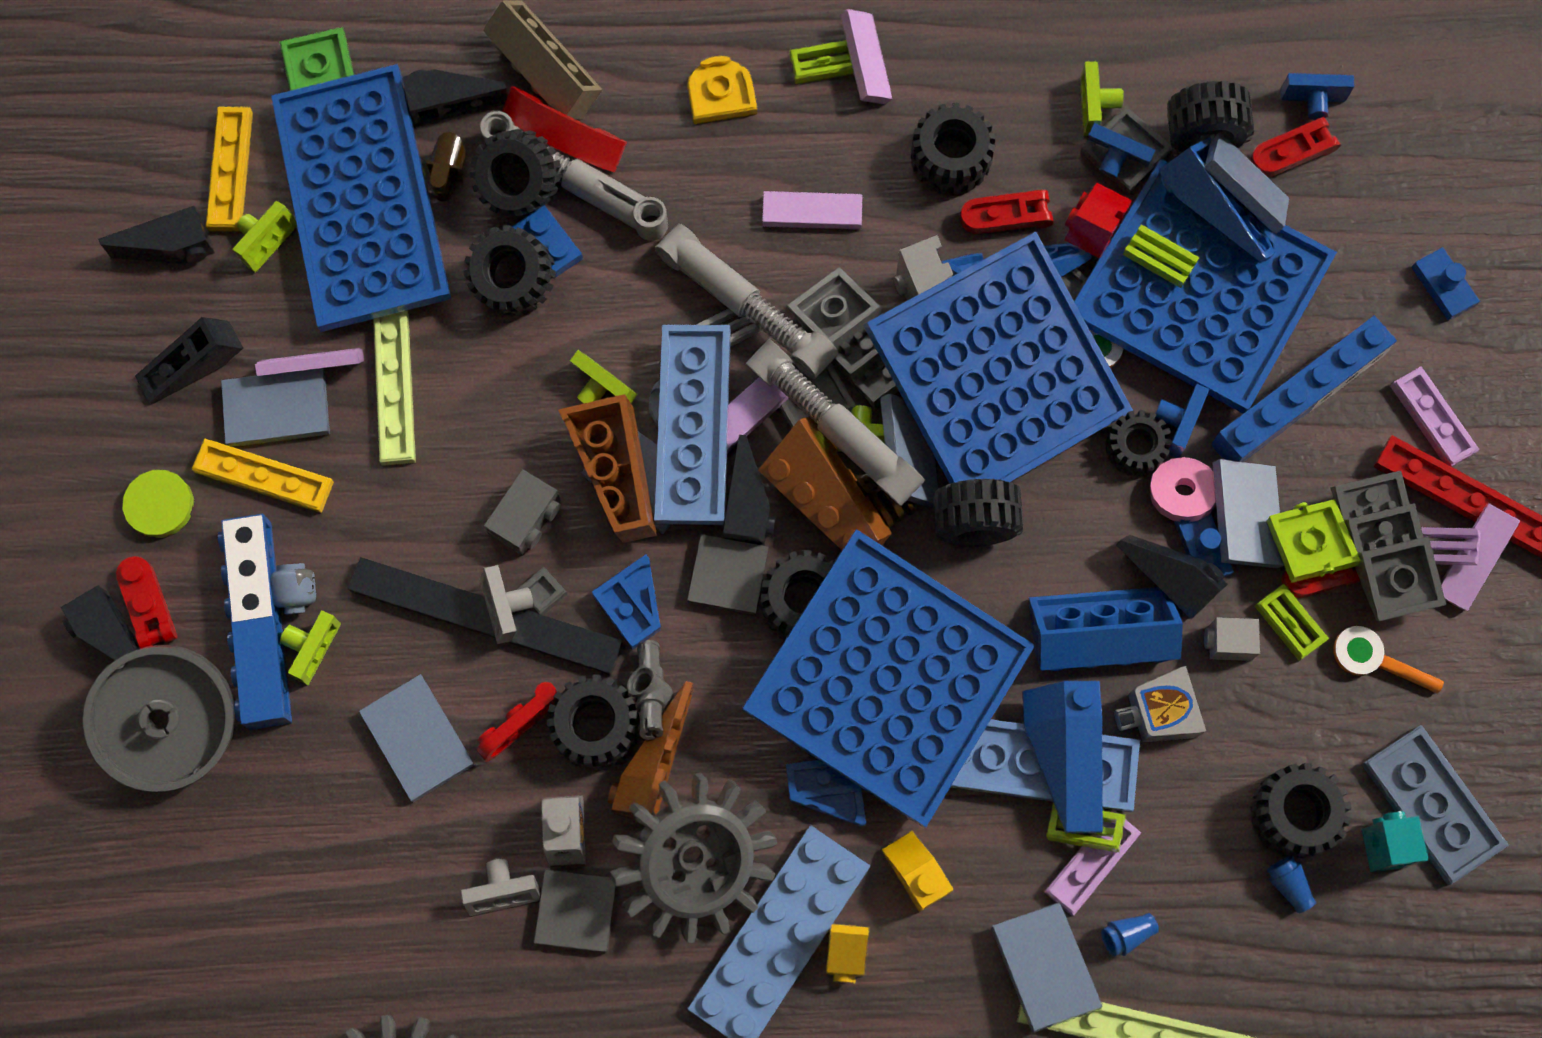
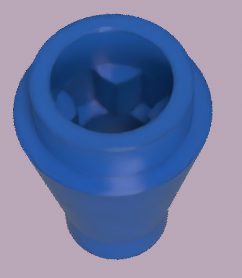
[1267,856,1316,913]
[1101,913,1159,956]

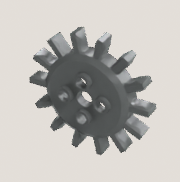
[610,773,778,943]

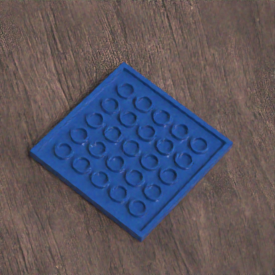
[1074,159,1337,414]
[863,232,1133,484]
[741,529,1035,828]

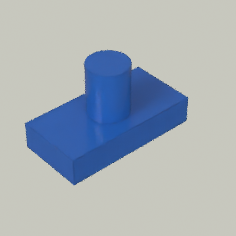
[1280,73,1354,120]
[1088,123,1155,178]
[1411,247,1480,321]
[1155,384,1209,458]
[1174,513,1234,577]

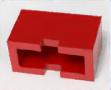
[1064,183,1132,258]

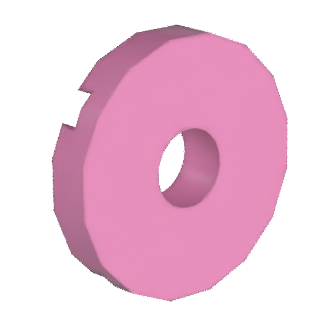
[1150,457,1216,522]

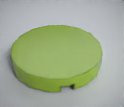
[122,470,194,538]

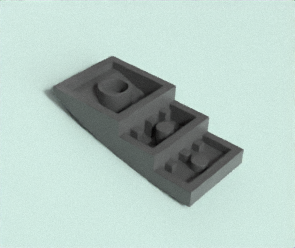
[787,267,899,409]
[1330,471,1446,621]

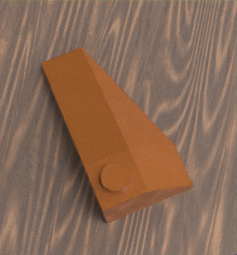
[608,681,694,820]

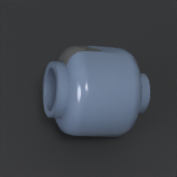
[270,563,316,614]

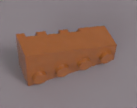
[558,394,657,543]
[758,416,892,550]

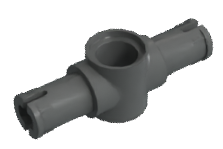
[627,640,673,740]

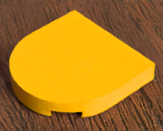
[688,56,757,124]

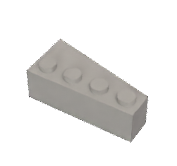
[893,235,953,301]

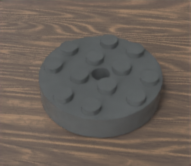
[83,645,236,792]

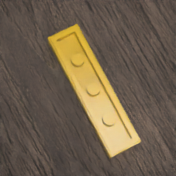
[206,107,253,231]
[192,439,334,513]

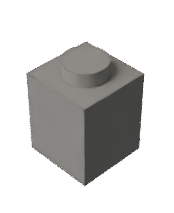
[1204,617,1260,661]

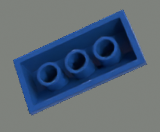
[1029,587,1183,671]

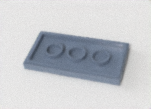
[1361,725,1509,885]

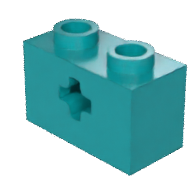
[1362,811,1428,872]

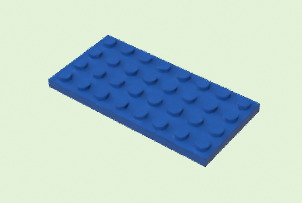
[271,64,452,332]

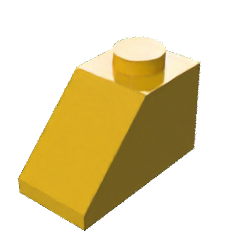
[882,831,954,912]
[826,924,869,983]

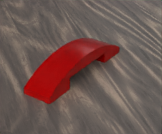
[502,86,627,172]

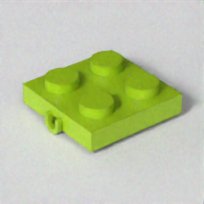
[1266,499,1361,583]

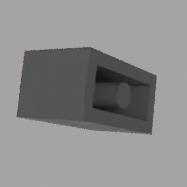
[484,469,561,556]

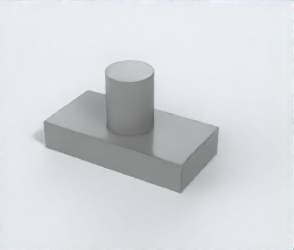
[479,565,533,644]
[461,859,541,916]

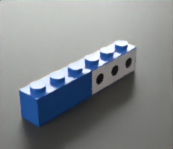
[1211,315,1397,462]
[218,513,292,730]

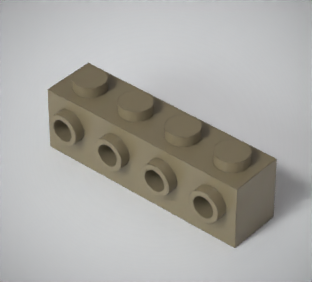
[483,0,602,119]

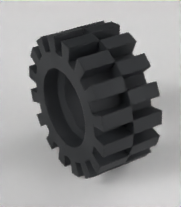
[1106,410,1172,477]

